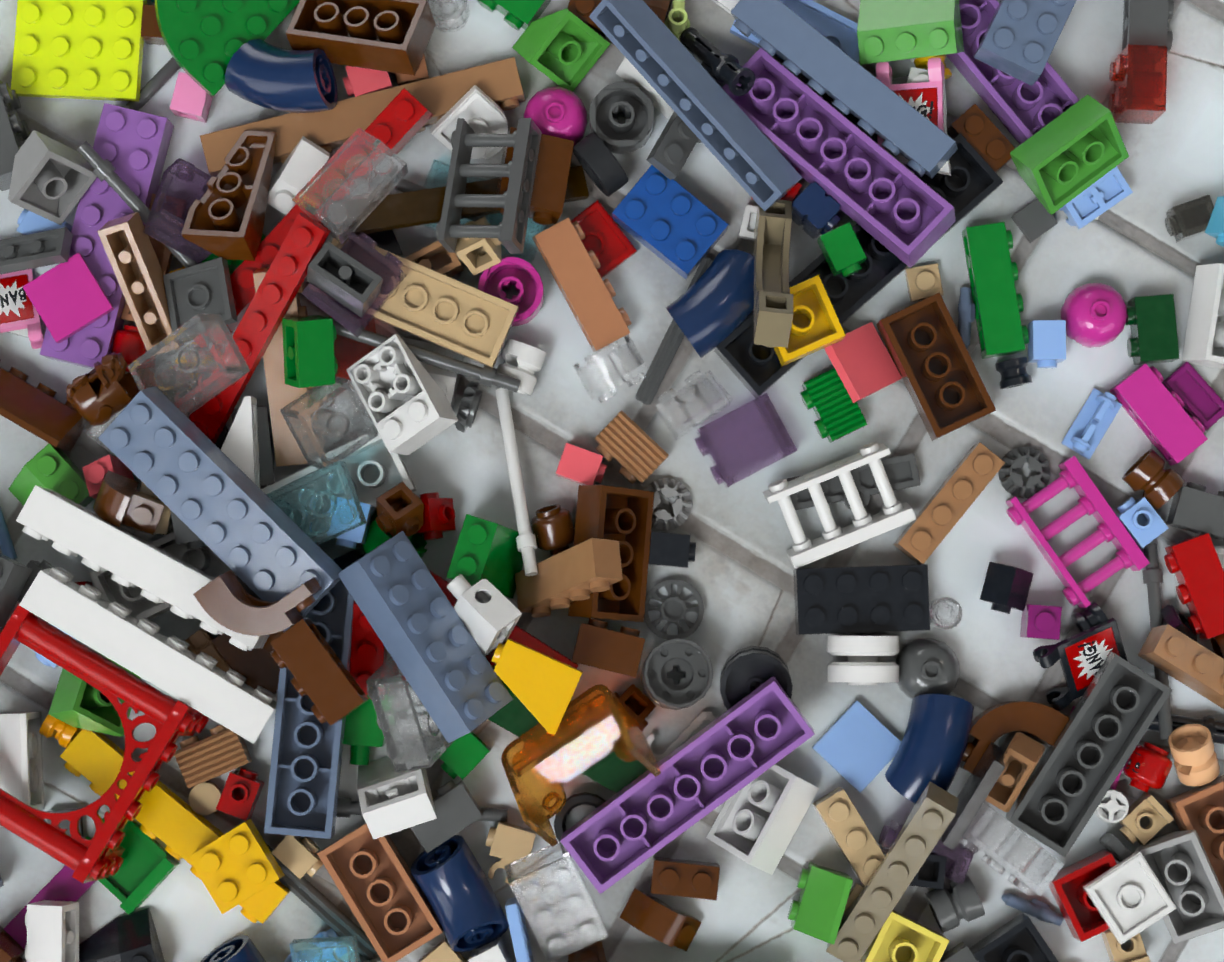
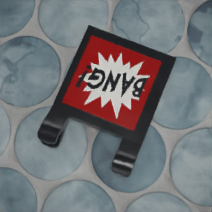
[1033,618,1128,711]

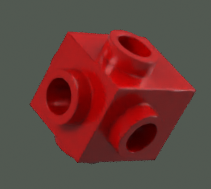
[414,492,456,540]

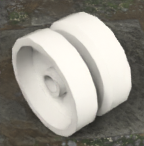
[827,635,899,685]

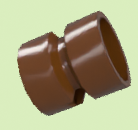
[1122,449,1185,510]

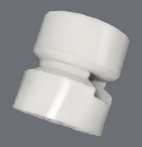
[496,339,547,396]

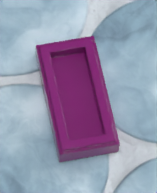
[1162,362,1224,431]

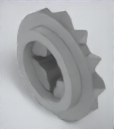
[644,478,692,530]

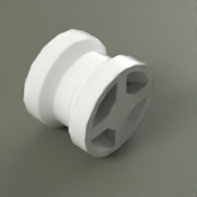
[1094,789,1129,823]

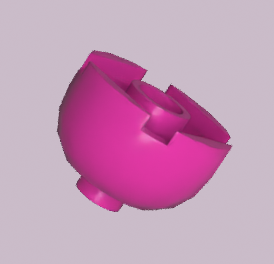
[524,87,587,145]
[1060,283,1127,348]

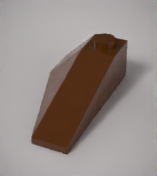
[181,130,277,261]

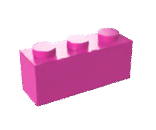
[1109,363,1208,466]

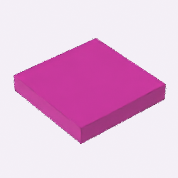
[22,252,114,344]

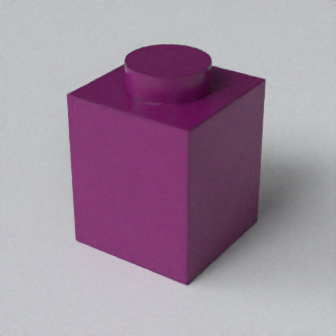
[1020,604,1062,640]

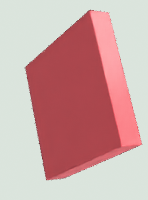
[824,322,902,403]

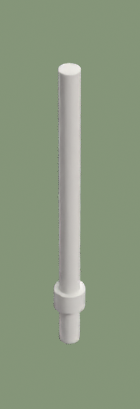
[495,388,538,576]

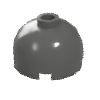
[896,638,960,699]

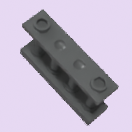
[436,118,542,254]

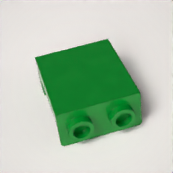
[85,812,180,915]

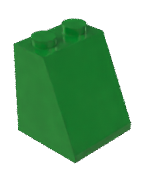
[446,514,523,599]

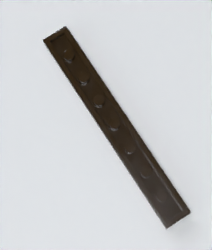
[329,165,589,238]

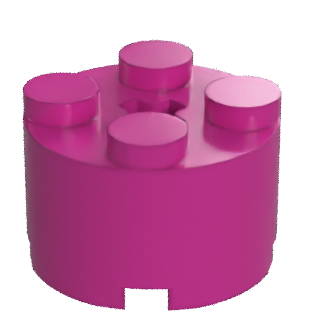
[478,257,544,327]

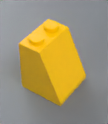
[491,639,583,735]

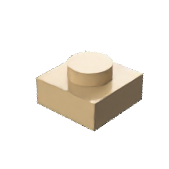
[905,263,944,302]

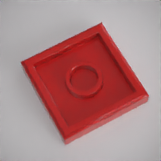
[570,200,637,278]

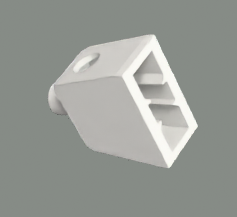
[447,575,522,656]

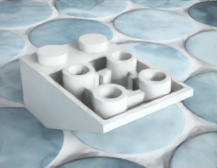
[346,334,458,455]
[357,746,437,840]

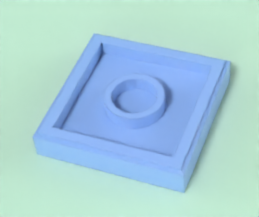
[812,700,901,793]
[505,897,533,962]

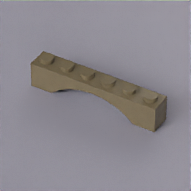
[754,200,794,348]
[826,782,959,962]

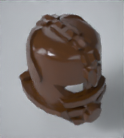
[66,352,166,426]

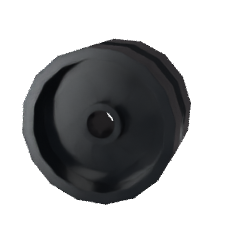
[720,646,793,710]

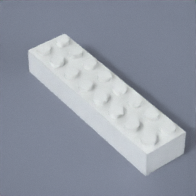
[16,485,269,651]
[19,566,277,744]

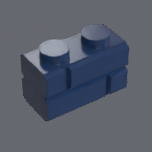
[792,182,841,239]

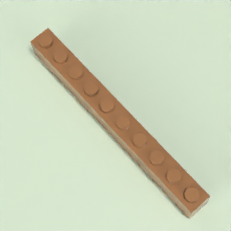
[200,57,525,177]

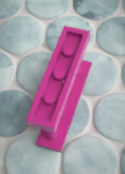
[1006,456,1150,608]

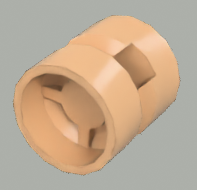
[1168,724,1220,787]

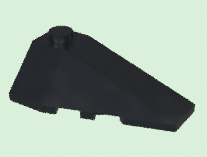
[79,908,165,962]

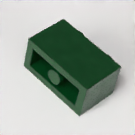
[1126,294,1180,365]

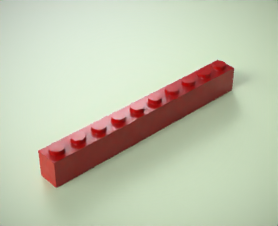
[191,88,433,351]

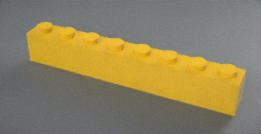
[60,729,290,924]

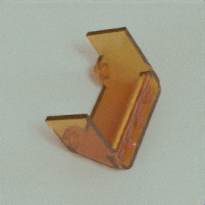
[501,684,661,847]

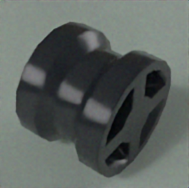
[995,357,1032,389]
[1071,601,1108,632]

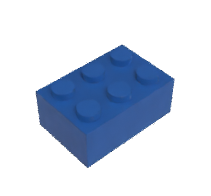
[612,165,729,280]

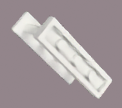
[763,442,916,569]

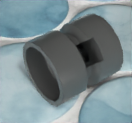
[925,875,985,933]

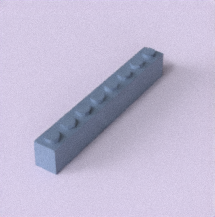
[589,0,803,212]
[731,0,958,179]

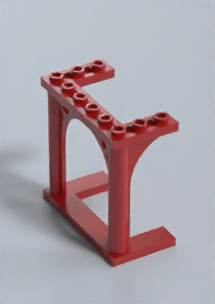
[0,603,209,884]

